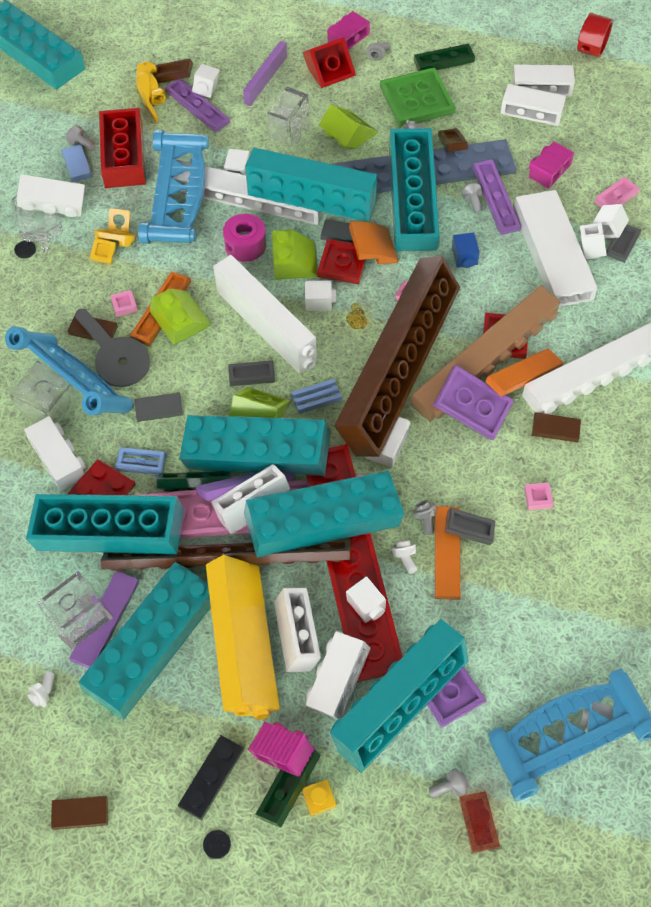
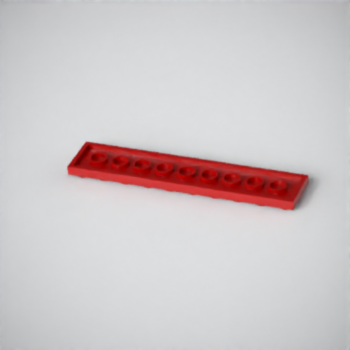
[306,444,403,683]

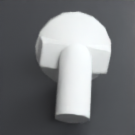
[391,540,417,574]
[27,672,55,708]

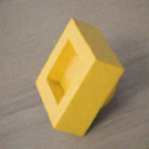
[90,238,117,265]
[302,779,336,816]

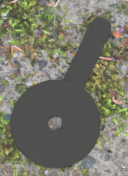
[75,309,150,387]

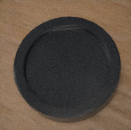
[14,240,36,259]
[203,830,231,859]

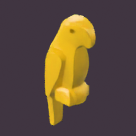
[136,61,166,122]

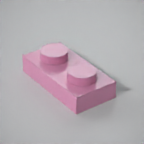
[594,177,640,208]

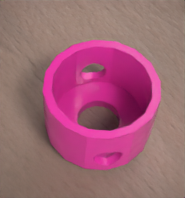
[223,213,267,262]

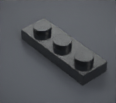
[178,735,244,821]

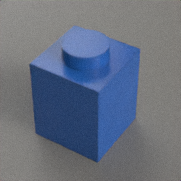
[452,232,480,268]

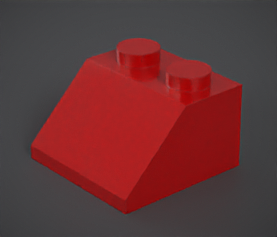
[302,37,356,88]

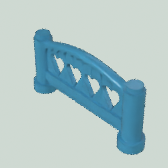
[138,130,209,244]
[5,326,133,415]
[488,669,651,801]

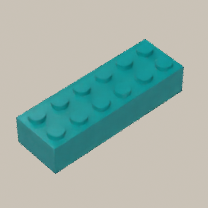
[0,0,85,90]
[388,128,440,251]
[245,147,377,222]
[179,415,331,476]
[244,470,404,558]
[26,494,184,554]
[78,562,211,720]
[330,619,469,773]

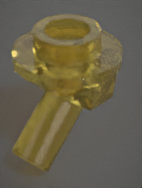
[346,303,367,329]

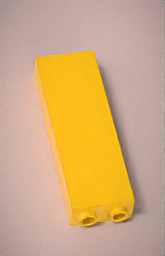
[206,555,280,720]

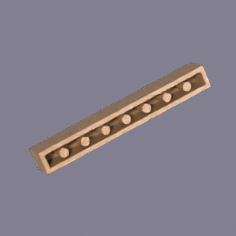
[411,285,560,422]

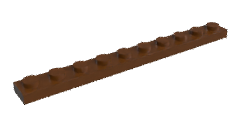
[100,539,351,571]

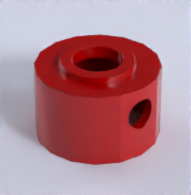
[577,12,613,58]

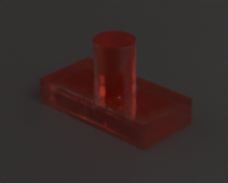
[459,791,500,854]

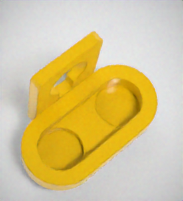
[94,208,136,247]

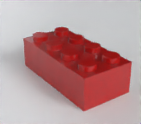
[99,108,146,188]

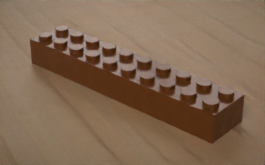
[334,256,460,457]

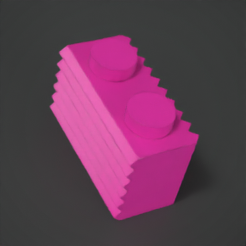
[327,11,370,50]
[529,141,574,188]
[248,721,314,776]

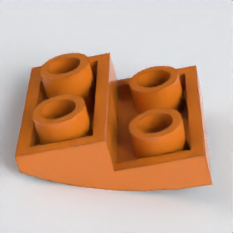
[349,221,398,264]

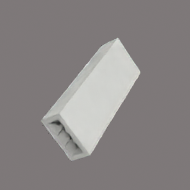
[514,190,598,307]
[213,255,317,374]

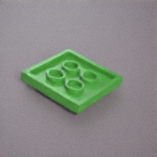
[380,68,456,127]

